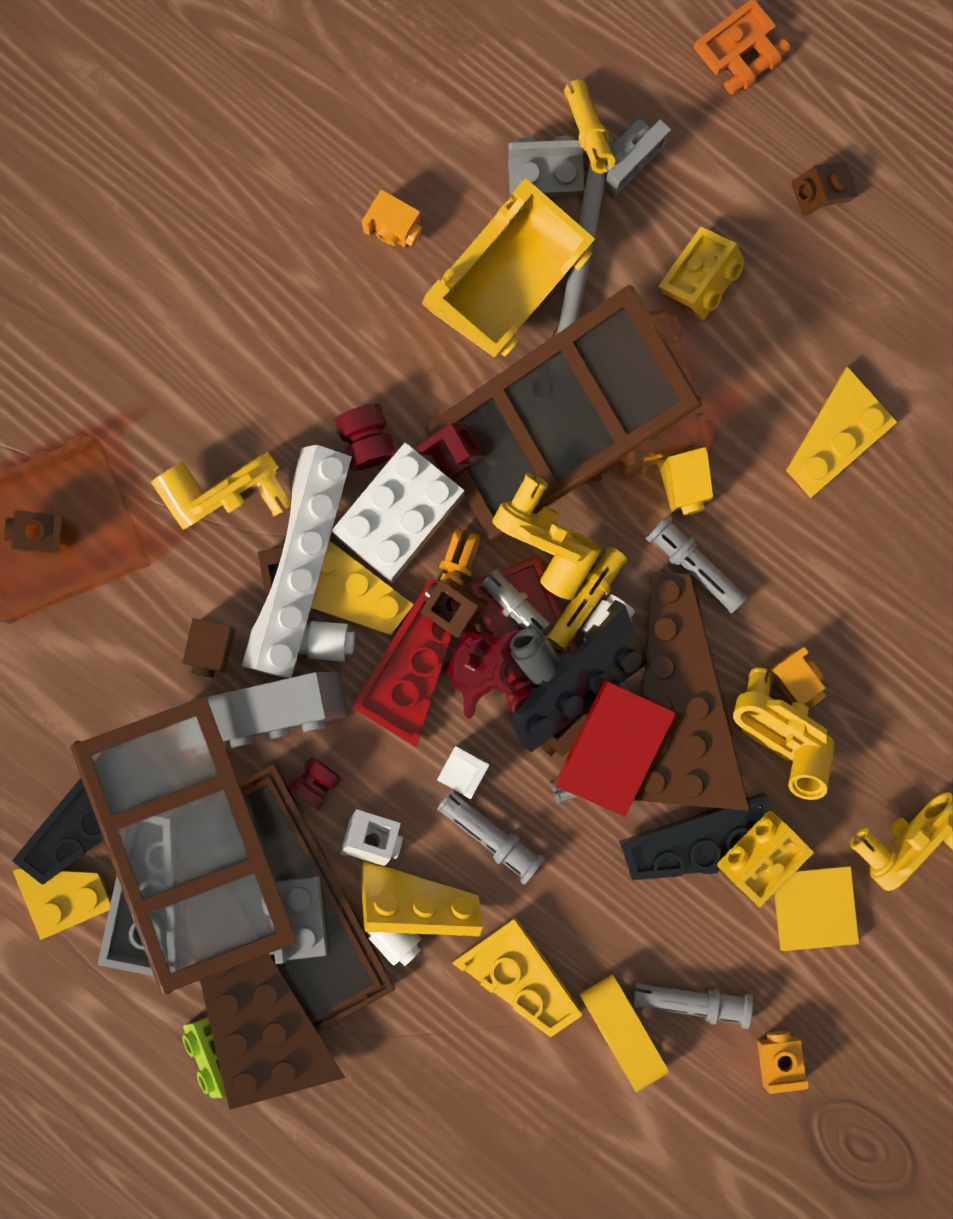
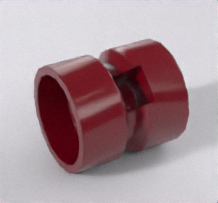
[334,403,396,471]

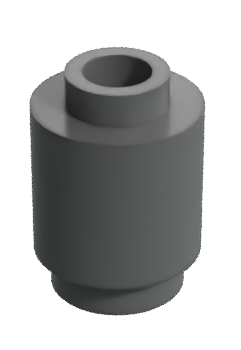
[510,628,562,685]

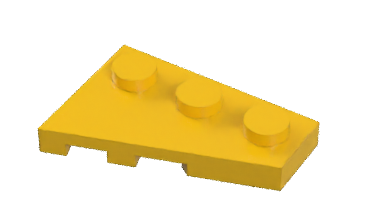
[786,367,897,498]
[311,541,414,636]

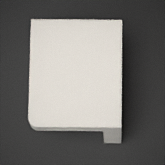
[437,746,489,799]

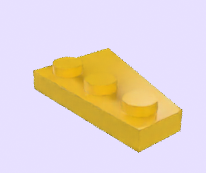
[360,860,483,936]
[452,917,583,1037]

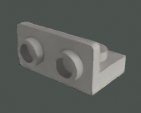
[604,119,671,197]
[508,136,585,197]
[262,876,328,964]

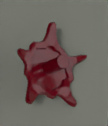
[442,625,520,719]

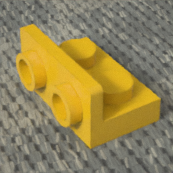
[658,227,745,320]
[717,811,814,908]

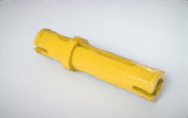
[564,79,615,173]
[546,547,628,652]

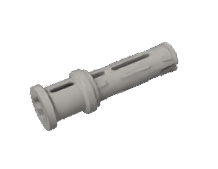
[645,514,748,613]
[437,790,545,885]
[633,982,753,1029]

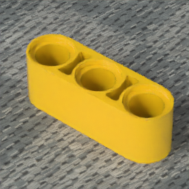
[579,974,670,1093]

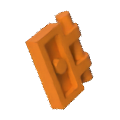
[693,0,791,95]

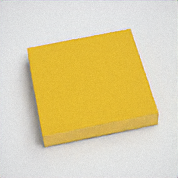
[774,866,859,951]

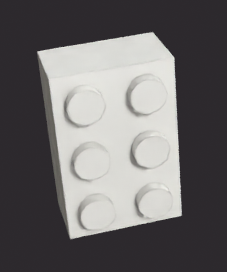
[332,443,464,584]

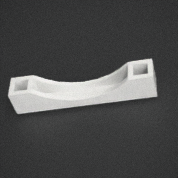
[241,445,352,678]

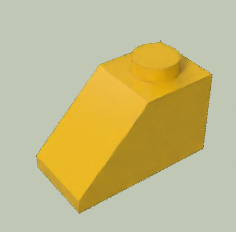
[659,447,713,516]

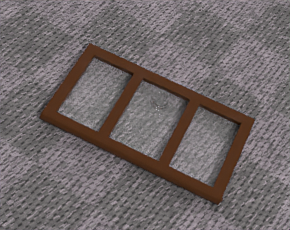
[70,696,297,995]

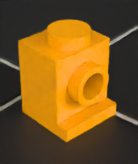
[362,189,423,248]
[767,647,827,708]
[757,1031,809,1094]

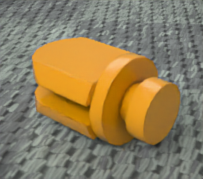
[439,528,480,586]

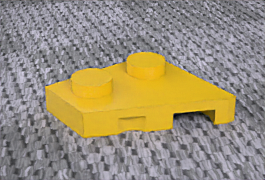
[13,868,112,940]

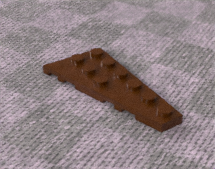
[635,572,752,811]
[176,866,345,1110]

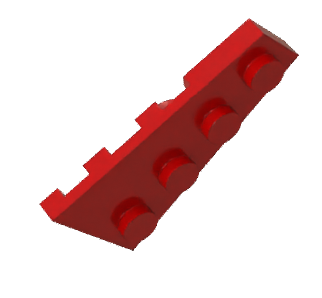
[351,577,460,748]

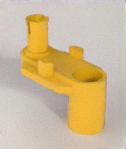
[150,451,291,530]
[492,473,601,600]
[733,668,835,800]
[850,792,953,891]

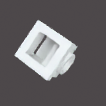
[340,809,403,866]

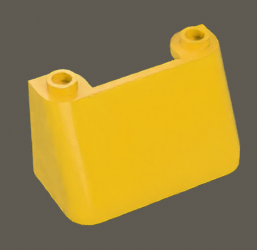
[421,178,595,358]

